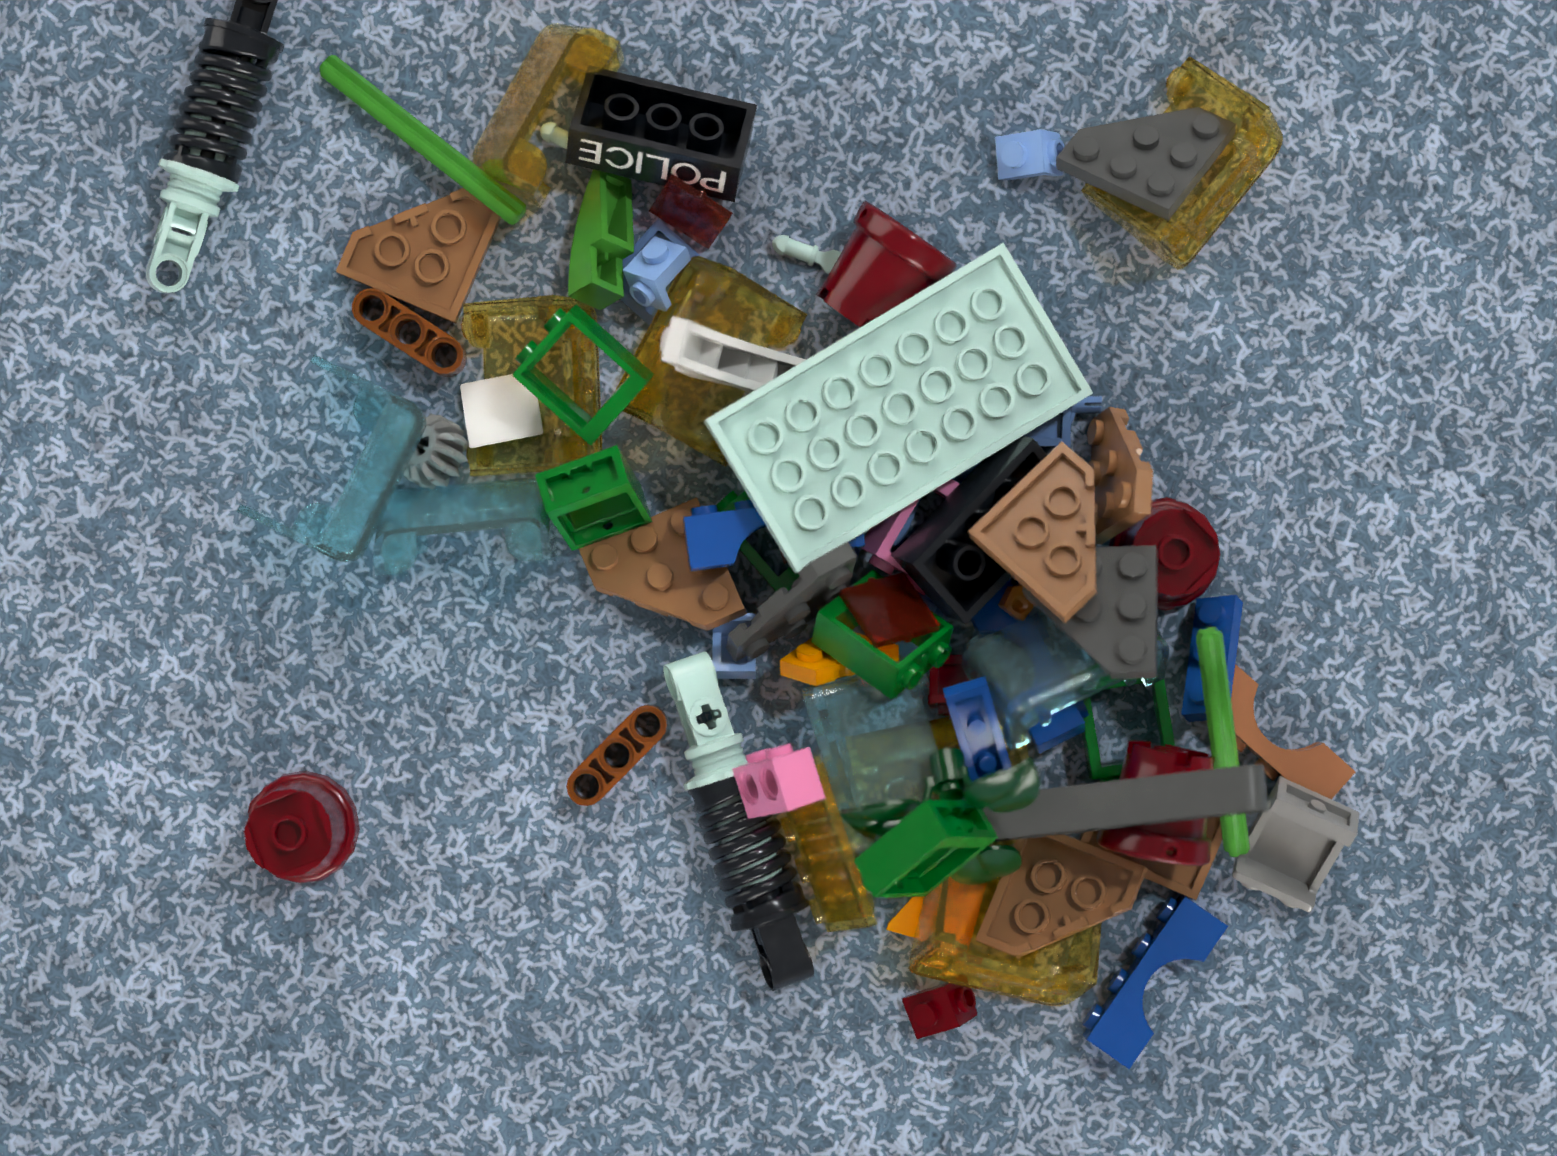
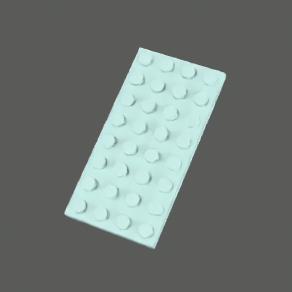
[704,243,1093,573]

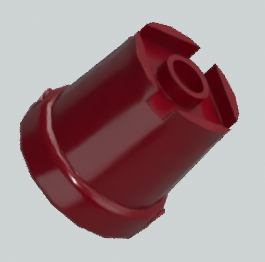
[816,201,957,328]
[1109,497,1221,611]
[1096,740,1215,866]
[244,771,360,883]

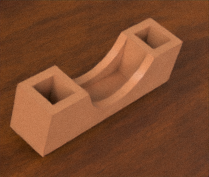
[1206,664,1356,799]

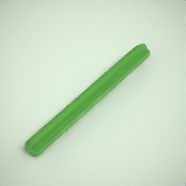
[319,55,526,225]
[1196,626,1250,857]

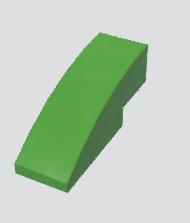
[568,170,634,310]

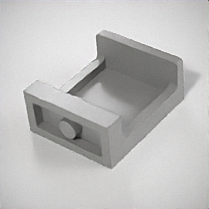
[1232,776,1359,912]

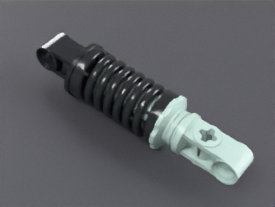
[146,0,284,293]
[663,651,814,991]

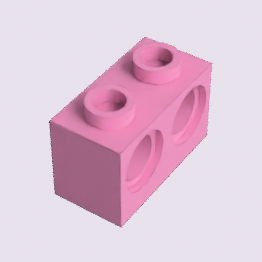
[732,743,825,819]

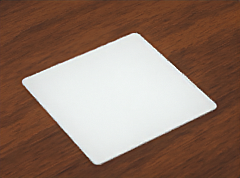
[460,374,543,448]

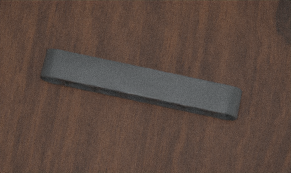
[983,764,1269,842]

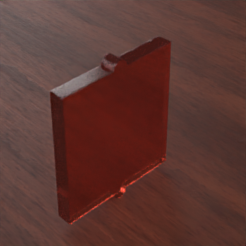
[649,174,733,249]
[839,572,940,648]

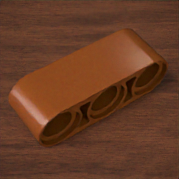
[352,288,467,377]
[566,704,668,806]

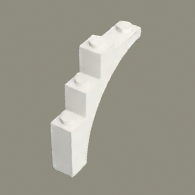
[660,316,806,394]

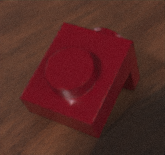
[928,655,974,716]
[902,975,977,1039]

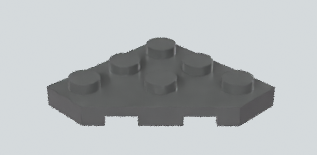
[1056,107,1236,221]
[726,541,857,662]
[1022,545,1158,679]

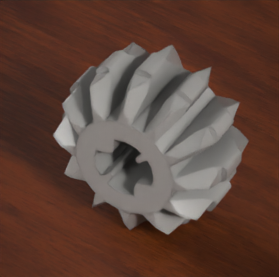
[394,413,469,490]

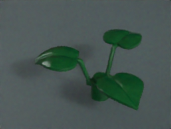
[840,748,1040,885]

